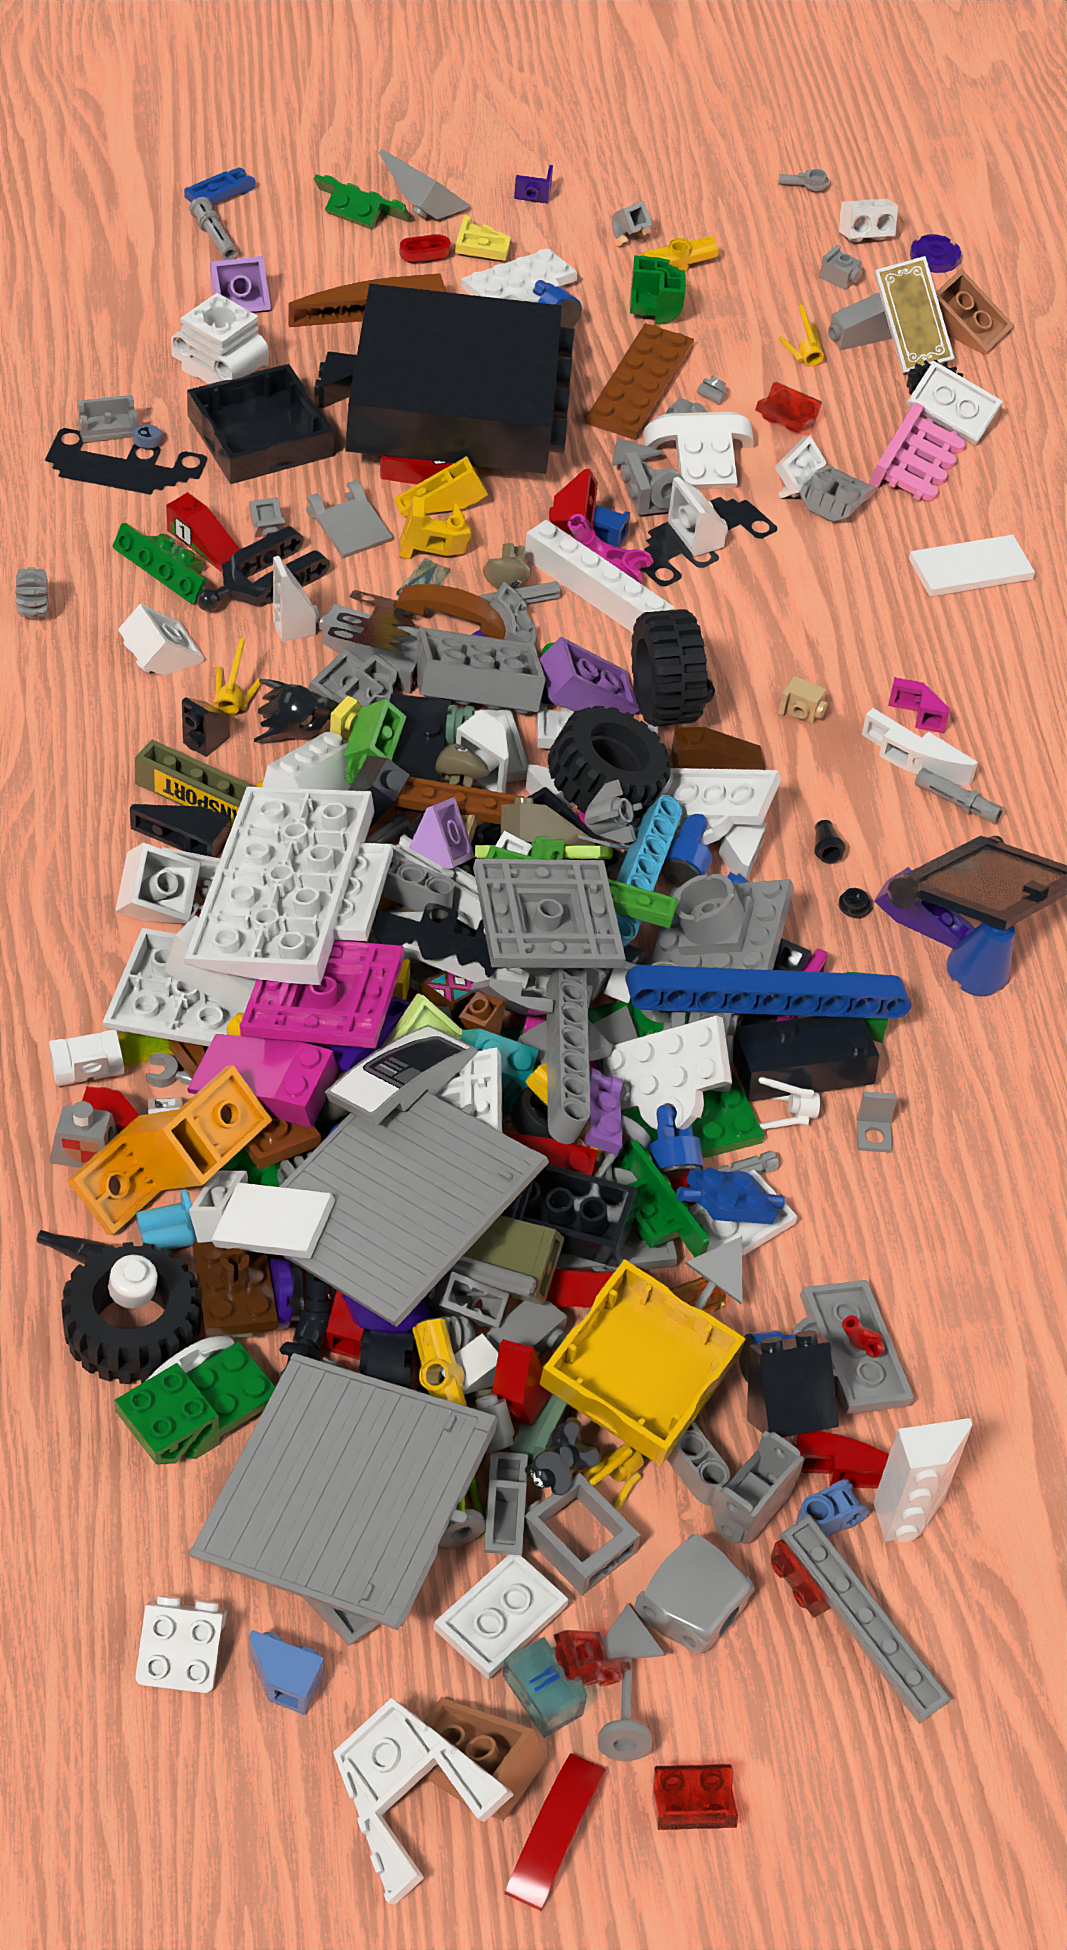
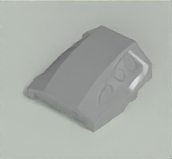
[800,465,877,522]

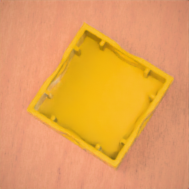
[539,1259,746,1466]

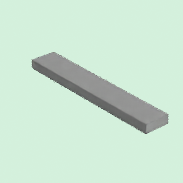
[778,1514,951,1724]

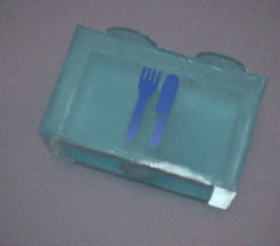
[502,1637,587,1738]

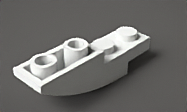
[861,708,978,786]

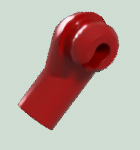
[842,1315,885,1358]

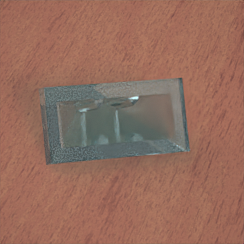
[396,558,450,596]

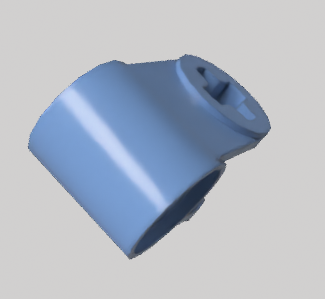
[795,1479,869,1537]

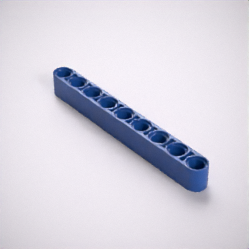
[625,965,912,1019]

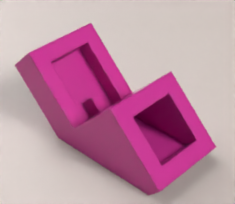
[888,677,950,733]

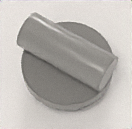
[697,376,728,405]

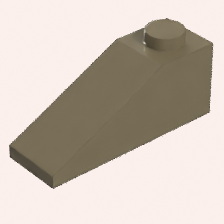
[501,798,595,846]

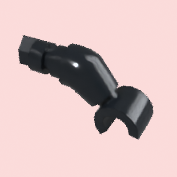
[279,1272,333,1378]

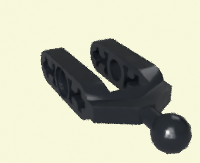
[197,526,330,612]

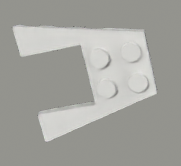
[333,1698,514,1906]

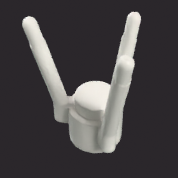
[741,1077,820,1130]

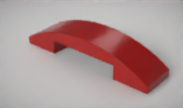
[505,1753,606,1911]

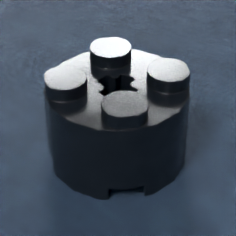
[359,1330,414,1389]

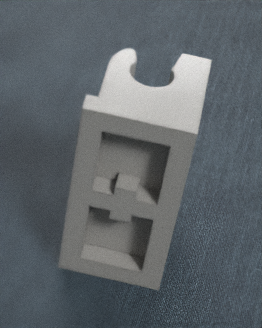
[77,395,138,442]

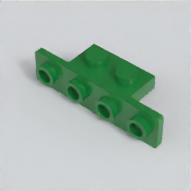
[314,174,410,230]
[113,523,206,604]
[624,1140,710,1258]

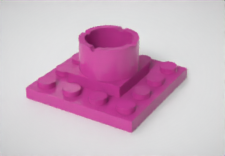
[239,940,405,1049]

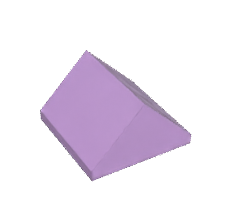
[210,256,271,312]
[409,797,475,869]

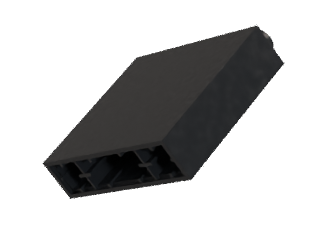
[345,283,575,474]

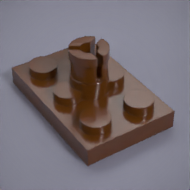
[193,1241,278,1338]

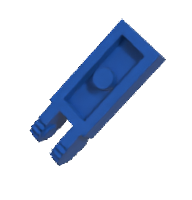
[184,167,256,209]

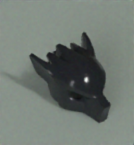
[254,679,340,743]

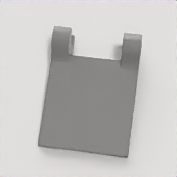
[306,480,393,558]

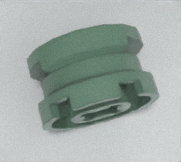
[446,705,474,747]

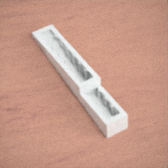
[402,939,593,1008]

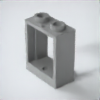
[523,1473,641,1596]

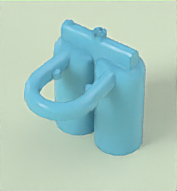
[136,1189,197,1251]

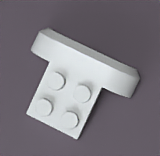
[643,412,754,489]

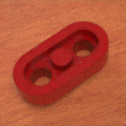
[399,234,451,263]

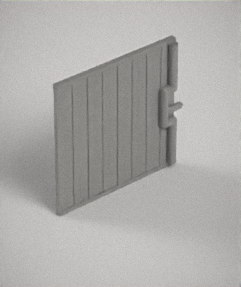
[279,1091,549,1327]
[189,1353,499,1631]

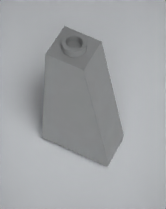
[828,292,892,350]
[319,604,418,694]

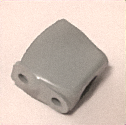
[711,1431,805,1544]
[635,1534,755,1654]

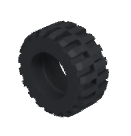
[631,609,708,727]
[547,706,671,821]
[61,1242,201,1384]

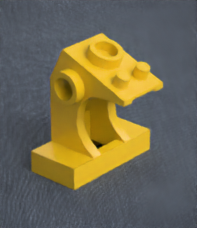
[399,496,471,559]

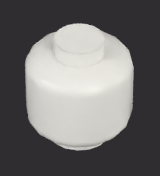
[108,1255,158,1309]

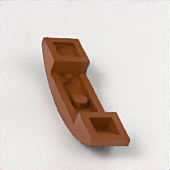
[395,584,506,640]

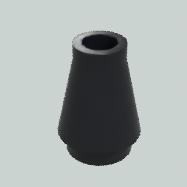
[815,820,845,864]

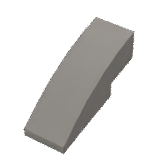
[484,1451,528,1556]

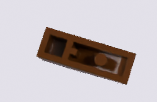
[671,727,765,770]

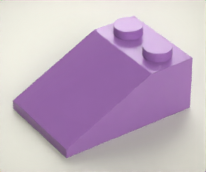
[539,637,639,714]

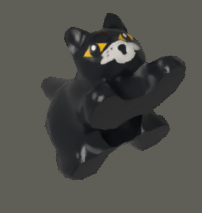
[525,1417,601,1496]

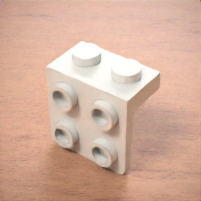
[135,1595,227,1693]

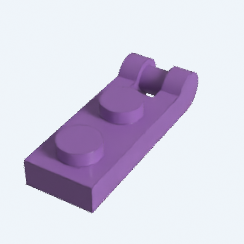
[584,1068,623,1155]

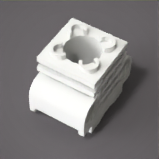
[171,293,269,384]

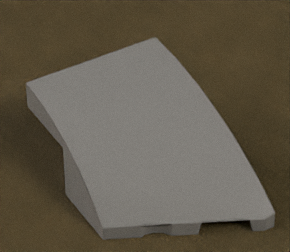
[308,649,398,707]

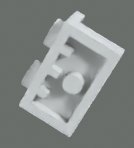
[775,436,827,498]

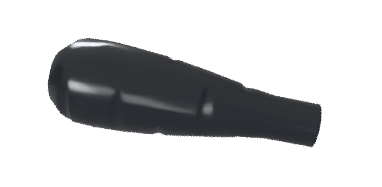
[37,1230,116,1264]

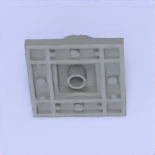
[473,859,626,975]
[649,874,794,970]

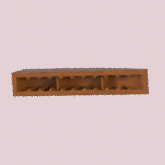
[288,273,446,327]

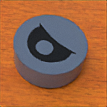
[133,425,161,449]

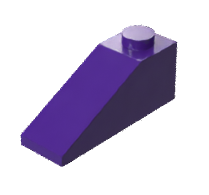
[874,867,975,948]

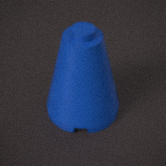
[946,922,1015,996]

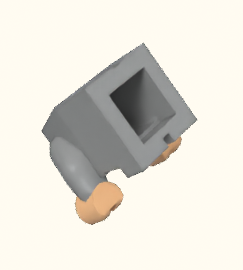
[612,201,653,247]

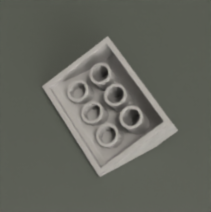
[417,627,546,713]

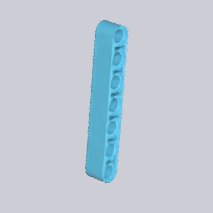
[616,795,682,948]

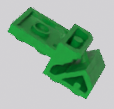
[114,1341,276,1465]

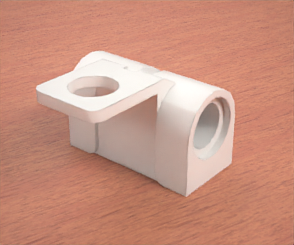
[49,1029,124,1087]

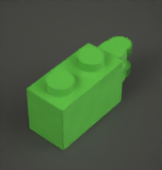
[343,699,406,786]

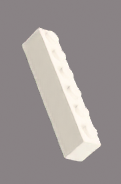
[525,520,675,633]

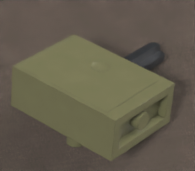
[463,1178,564,1306]

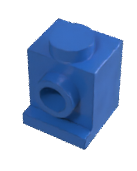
[593,506,630,547]

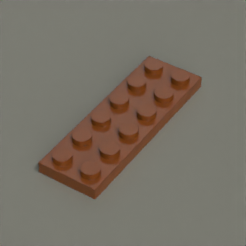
[586,323,694,440]
[168,1039,321,1169]

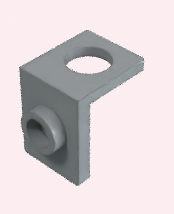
[857,1092,897,1153]

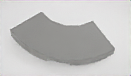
[490,582,536,646]

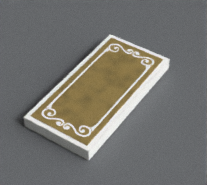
[873,256,954,374]

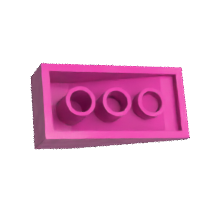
[187,1034,339,1129]

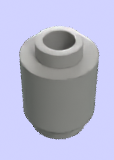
[472,1394,515,1452]

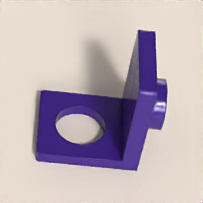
[514,165,553,204]

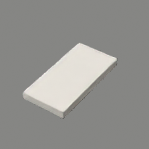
[909,535,1035,597]

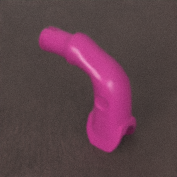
[567,514,654,584]

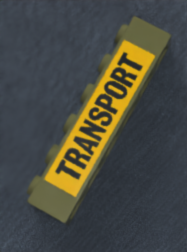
[135,739,255,828]

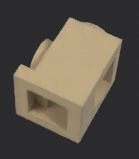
[778,676,828,724]

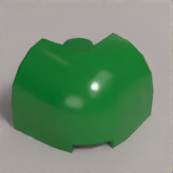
[629,255,686,324]

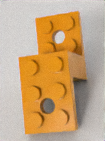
[67,1065,272,1235]

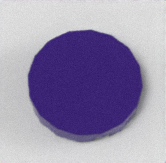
[910,234,961,273]
[269,1259,294,1330]

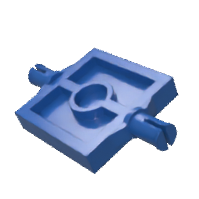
[676,1168,785,1225]

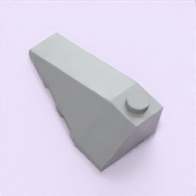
[379,149,470,220]

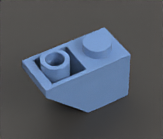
[249,1630,324,1715]

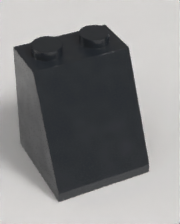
[747,1330,839,1437]

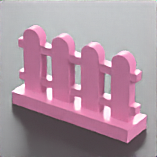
[868,402,965,501]

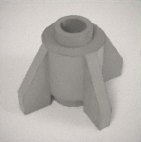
[585,779,642,844]

